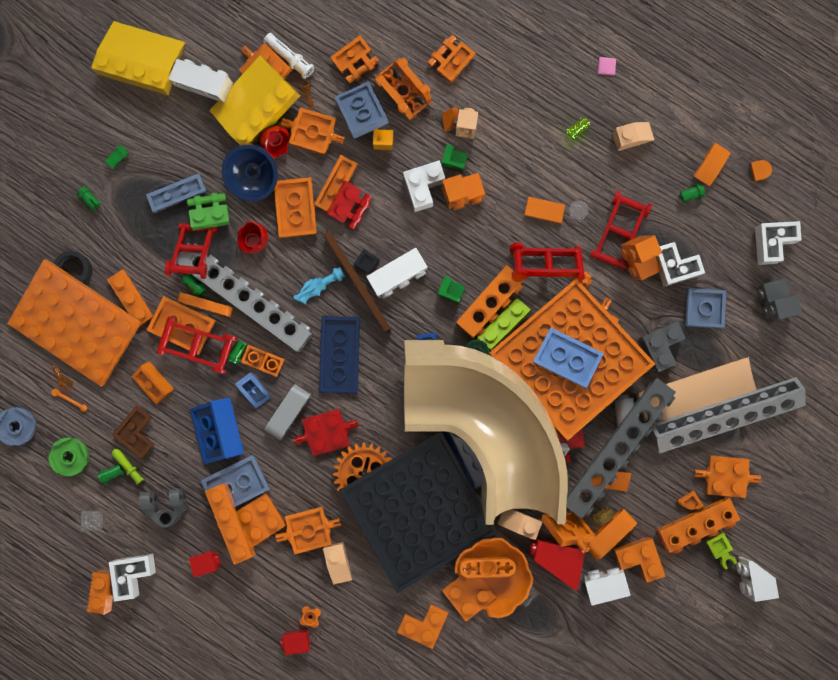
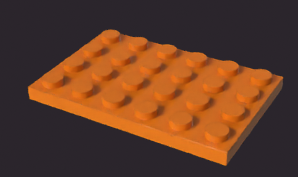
[7,259,142,387]

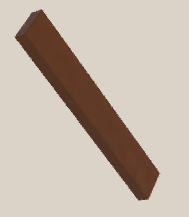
[324,231,391,333]

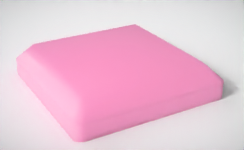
[598,57,616,76]

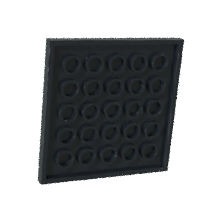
[339,431,498,593]

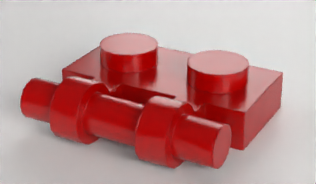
[326,181,372,230]

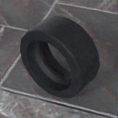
[53,251,92,284]

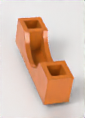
[205,482,256,565]

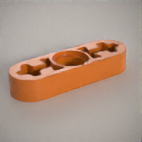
[177,292,233,317]
[458,557,516,578]

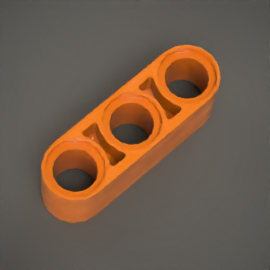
[586,508,637,561]

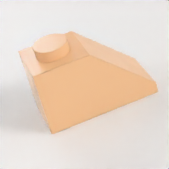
[456,108,478,139]
[612,122,654,151]
[498,509,542,540]
[323,542,352,585]

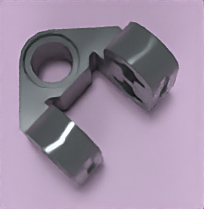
[139,488,188,528]

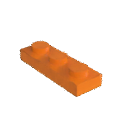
[314,155,358,212]
[107,269,154,327]

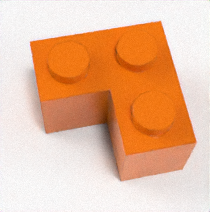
[442,173,486,210]
[621,235,662,280]
[612,537,666,583]

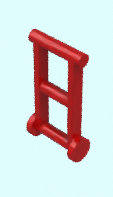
[590,190,652,271]
[165,223,218,279]
[509,243,585,282]
[156,317,238,375]

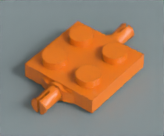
[239,43,292,79]
[281,107,345,156]
[694,455,761,498]
[275,506,341,554]
[541,510,595,553]

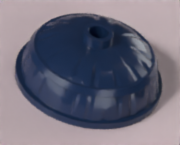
[222,144,278,202]

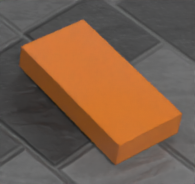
[524,197,565,224]

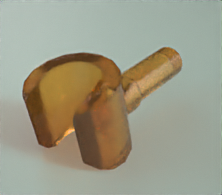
[299,78,314,106]
[52,365,73,390]

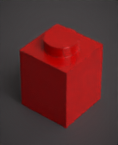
[189,550,221,577]
[280,629,310,655]

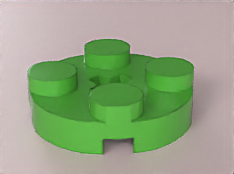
[48,438,89,476]

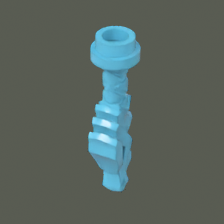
[294,267,346,304]

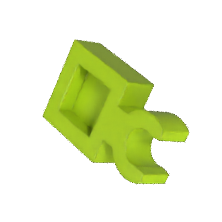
[705,532,737,569]

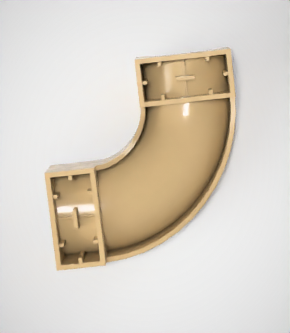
[404,340,568,525]

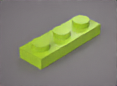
[477,298,531,351]

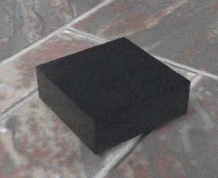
[353,249,380,275]

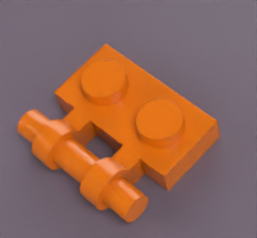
[427,34,476,83]
[330,35,380,84]

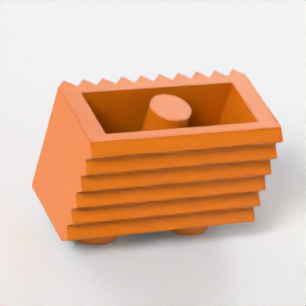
[87,570,113,614]

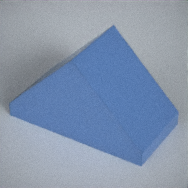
[235,373,272,408]

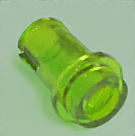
[566,117,591,140]

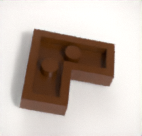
[112,405,155,459]

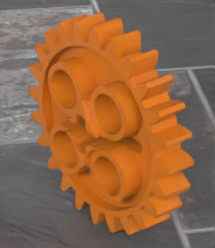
[333,442,392,497]

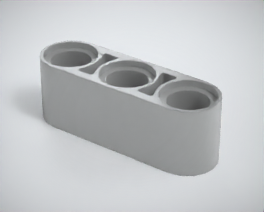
[264,384,311,441]

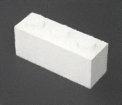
[168,59,233,103]
[366,248,428,299]

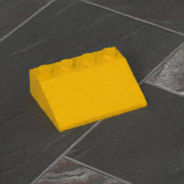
[91,21,185,96]
[209,55,301,145]

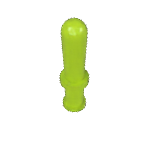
[112,449,145,485]

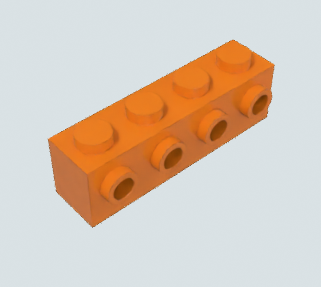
[656,497,740,554]

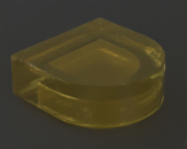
[593,507,615,525]

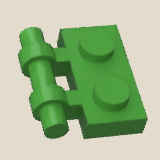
[187,193,230,231]

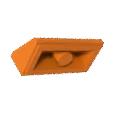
[131,362,174,405]
[591,469,631,492]

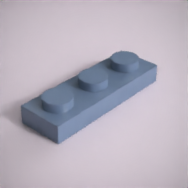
[146,174,207,213]

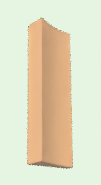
[635,357,757,424]

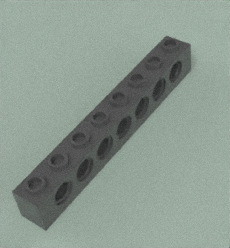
[566,378,676,518]

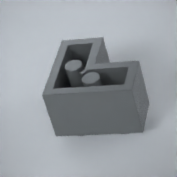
[757,278,803,323]
[638,321,686,373]

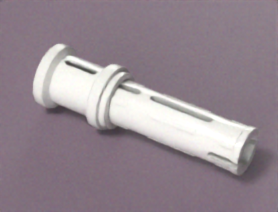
[263,33,315,79]

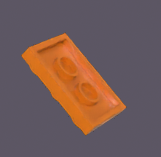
[274,177,317,238]
[147,296,216,355]
[217,492,287,547]

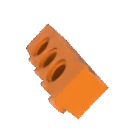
[456,265,524,339]

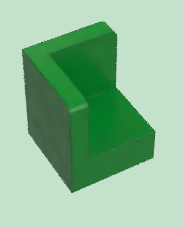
[441,144,468,172]
[437,276,465,304]

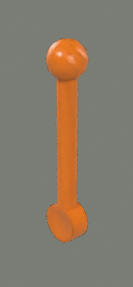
[51,389,87,412]

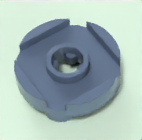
[0,407,37,446]

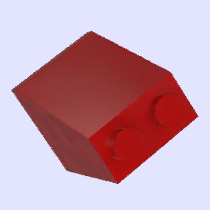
[529,538,585,590]

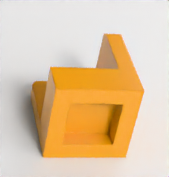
[373,128,393,150]

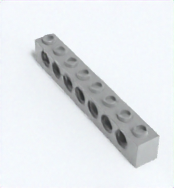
[177,243,312,353]
[650,377,806,454]

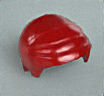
[259,126,290,158]
[238,221,269,254]

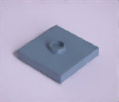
[685,288,726,329]

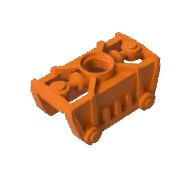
[374,57,432,120]

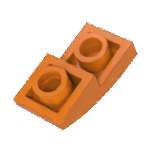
[693,142,731,186]
[241,345,284,377]

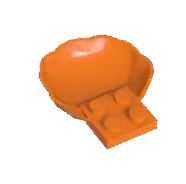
[442,538,533,621]

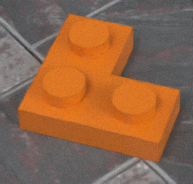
[397,604,449,649]

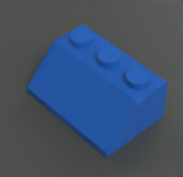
[190,398,244,464]

